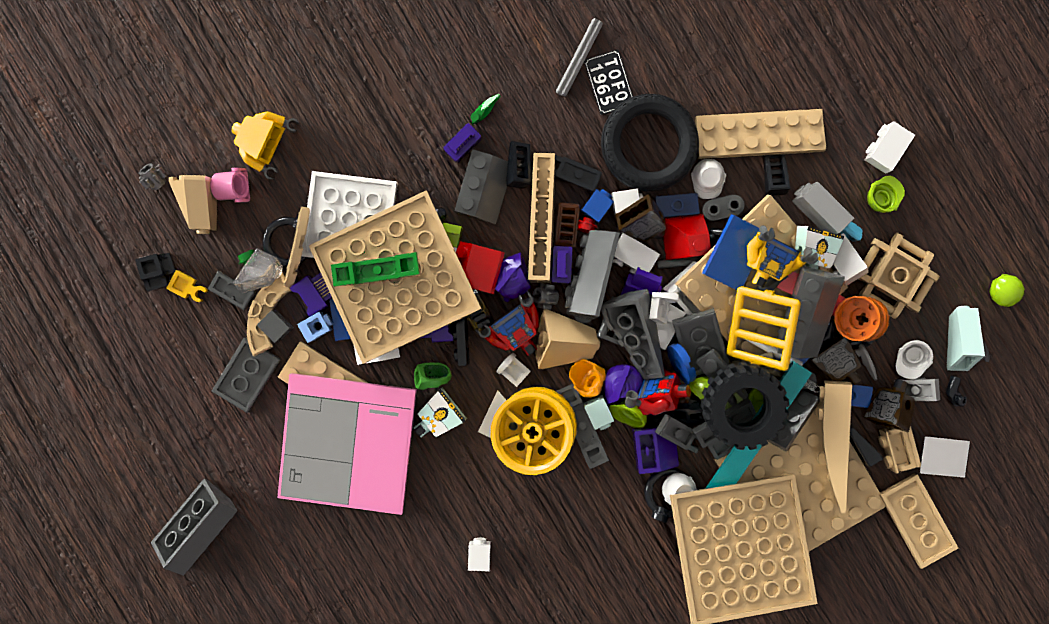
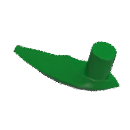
[471,94,501,125]

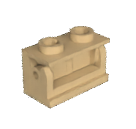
[878,426,921,473]

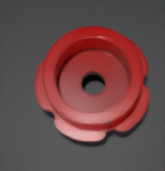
[577,217,598,233]

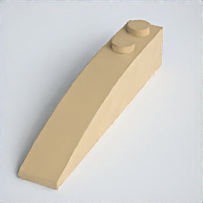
[528,153,555,283]
[818,381,852,513]

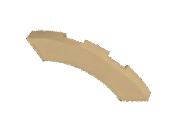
[284,207,310,287]
[247,271,291,357]

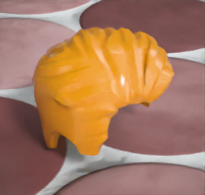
[569,359,606,398]

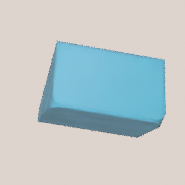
[840,221,862,242]

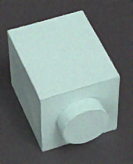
[584,395,614,430]

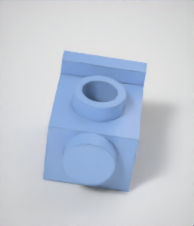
[297,312,333,343]

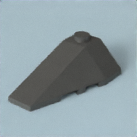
[601,289,665,379]

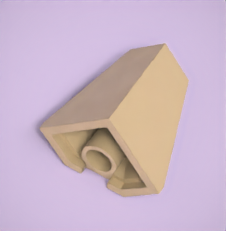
[169,175,217,234]
[535,309,600,369]

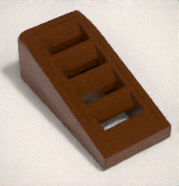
[555,203,580,247]

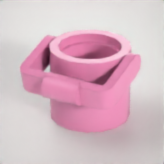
[210,168,250,202]

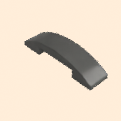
[555,384,609,469]

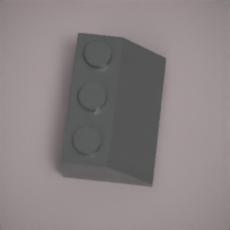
[454,149,508,225]

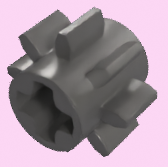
[139,164,166,190]
[532,283,559,310]

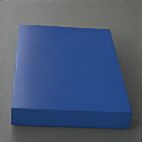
[702,214,759,290]

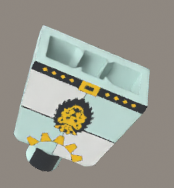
[795,226,844,269]
[414,387,467,437]

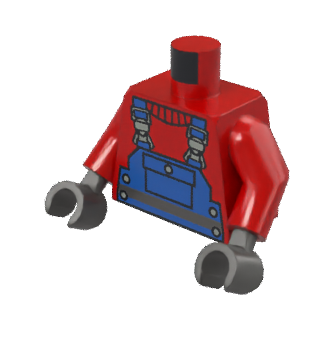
[475,291,539,356]
[625,369,691,415]

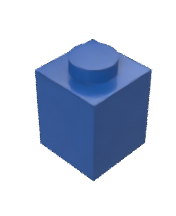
[581,189,614,224]

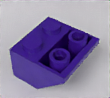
[632,426,679,474]

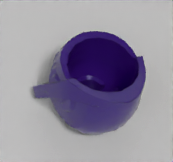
[495,252,531,302]
[603,364,643,405]

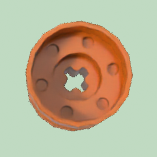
[834,296,890,341]

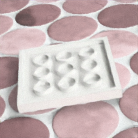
[302,171,398,258]

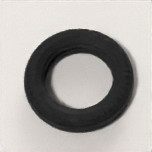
[601,94,699,192]

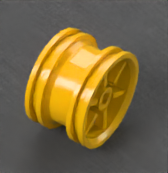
[491,387,577,475]

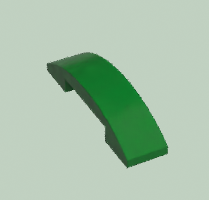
[331,252,420,287]

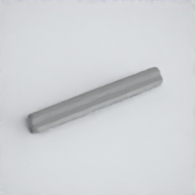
[556,18,602,97]

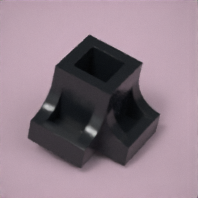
[135,252,176,292]

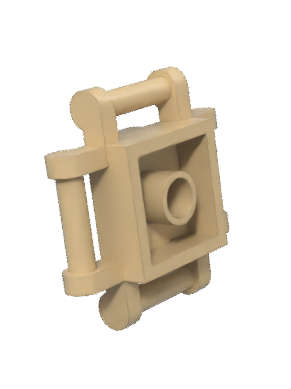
[858,232,940,319]

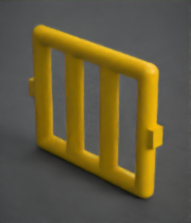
[726,286,801,371]

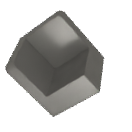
[257,310,294,343]

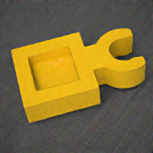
[166,270,208,302]

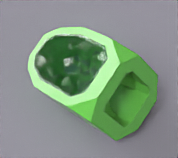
[414,363,451,390]

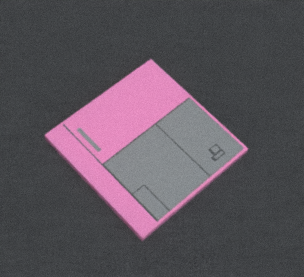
[278,373,417,515]

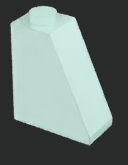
[947,306,985,371]

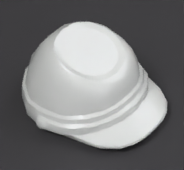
[691,159,726,199]
[896,340,933,379]
[662,473,697,505]

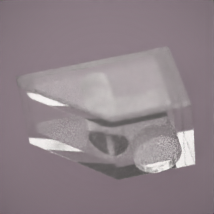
[233,248,283,293]

